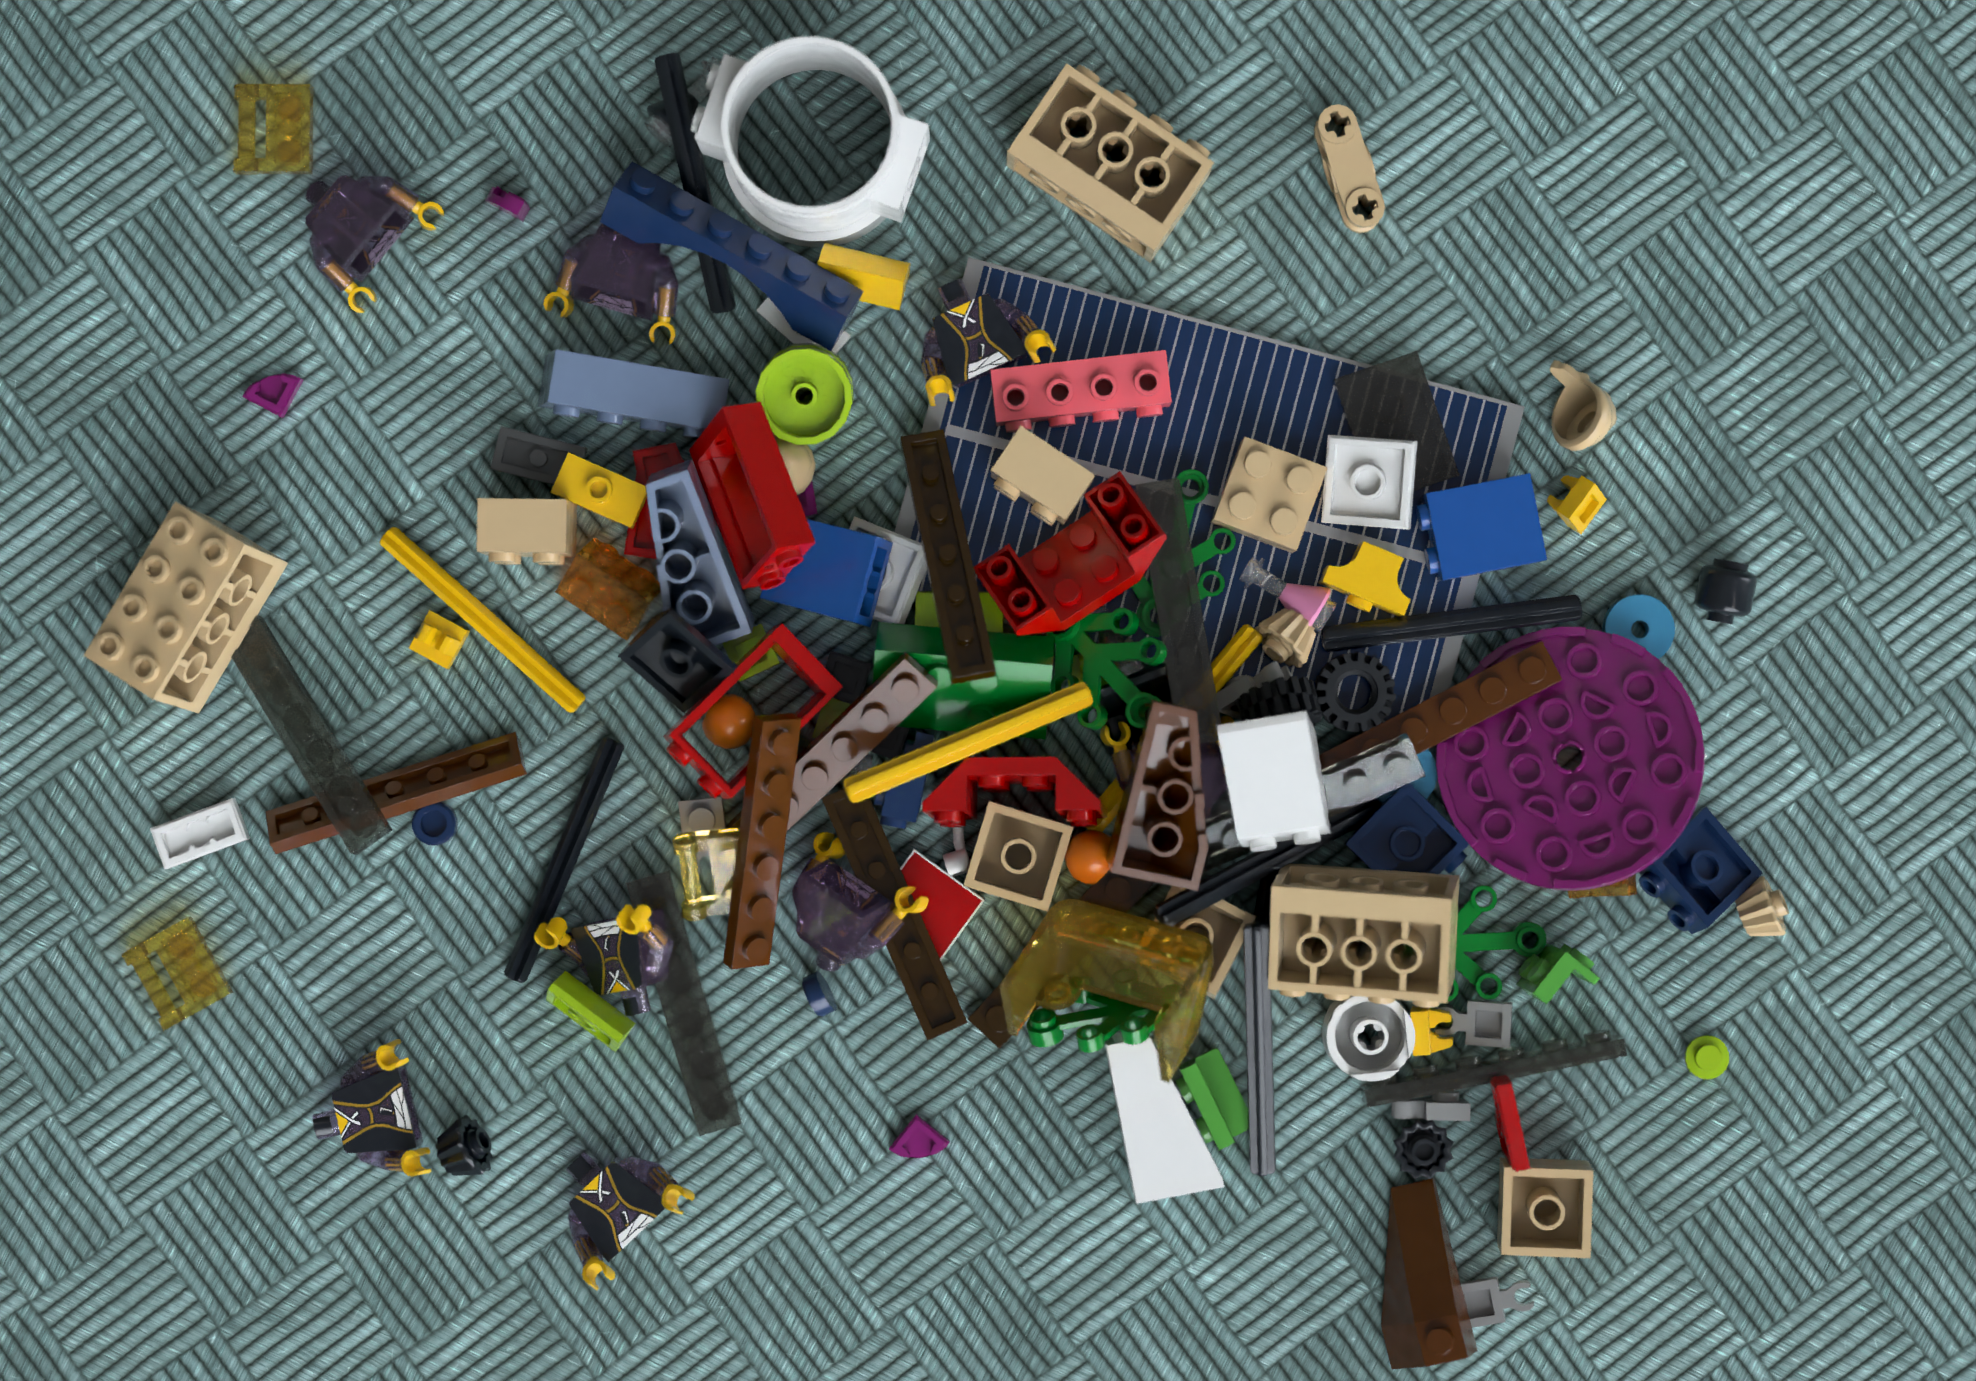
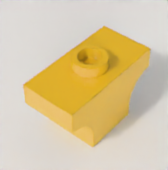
[550,452,647,529]
[1319,541,1411,617]

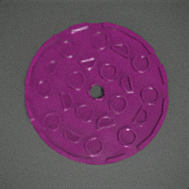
[1436,627,1705,891]

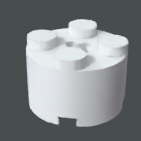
[1322,996,1415,1081]

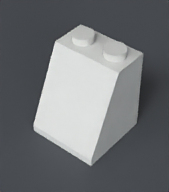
[1217,711,1331,852]

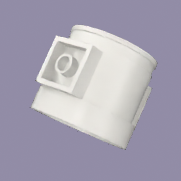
[691,37,930,247]

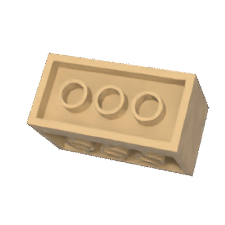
[1006,63,1214,263]
[83,502,288,714]
[1268,863,1460,1008]

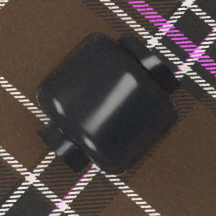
[1694,558,1757,624]

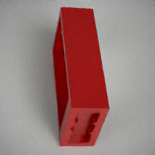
[689,402,815,590]
[663,623,843,799]

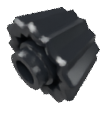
[435,1115,493,1176]
[1393,1119,1454,1180]

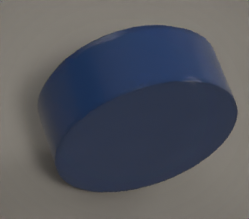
[412,802,458,845]
[802,971,837,1017]

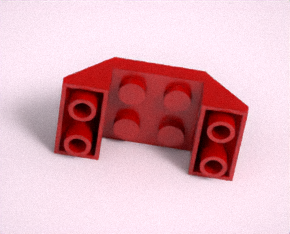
[974,471,1167,636]
[922,757,1108,827]

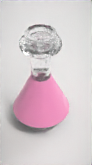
[1239,557,1337,633]

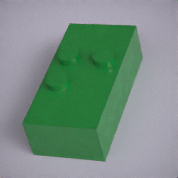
[873,622,1054,739]

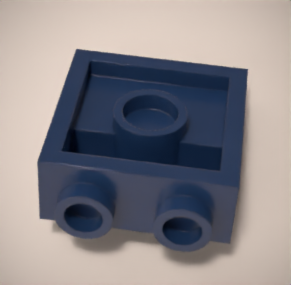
[875,732,935,829]
[1344,781,1469,874]
[1639,807,1763,934]

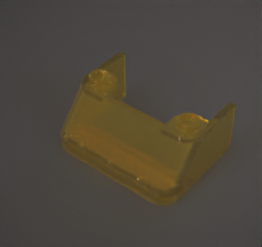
[1000,899,1214,1082]

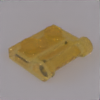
[233,84,313,175]
[672,828,740,921]
[121,916,234,1031]

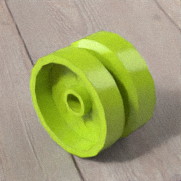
[756,343,854,445]

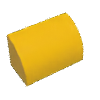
[818,243,911,311]

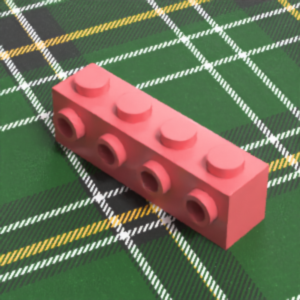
[990,350,1172,432]

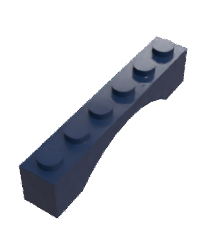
[600,161,864,351]

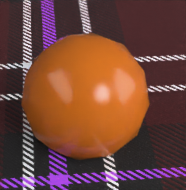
[702,694,756,749]
[1065,829,1111,885]

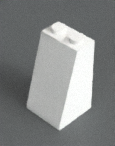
[1105,1030,1224,1204]

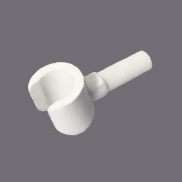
[943,827,970,877]

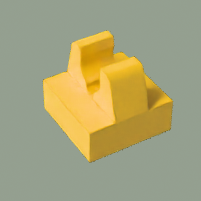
[1547,475,1607,534]
[409,610,470,669]
[1410,1006,1454,1056]

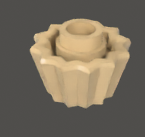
[1255,608,1316,668]
[1735,876,1789,936]

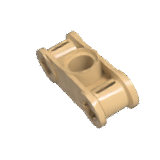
[1314,104,1385,233]

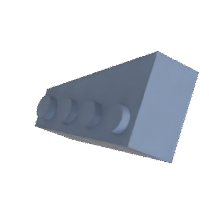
[538,349,730,439]
[646,459,755,646]

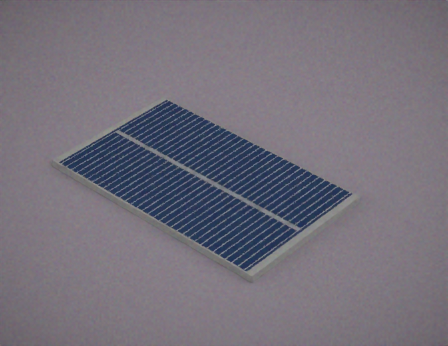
[895,257,1525,724]

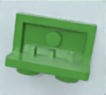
[1516,943,1600,1004]
[1175,1048,1249,1150]

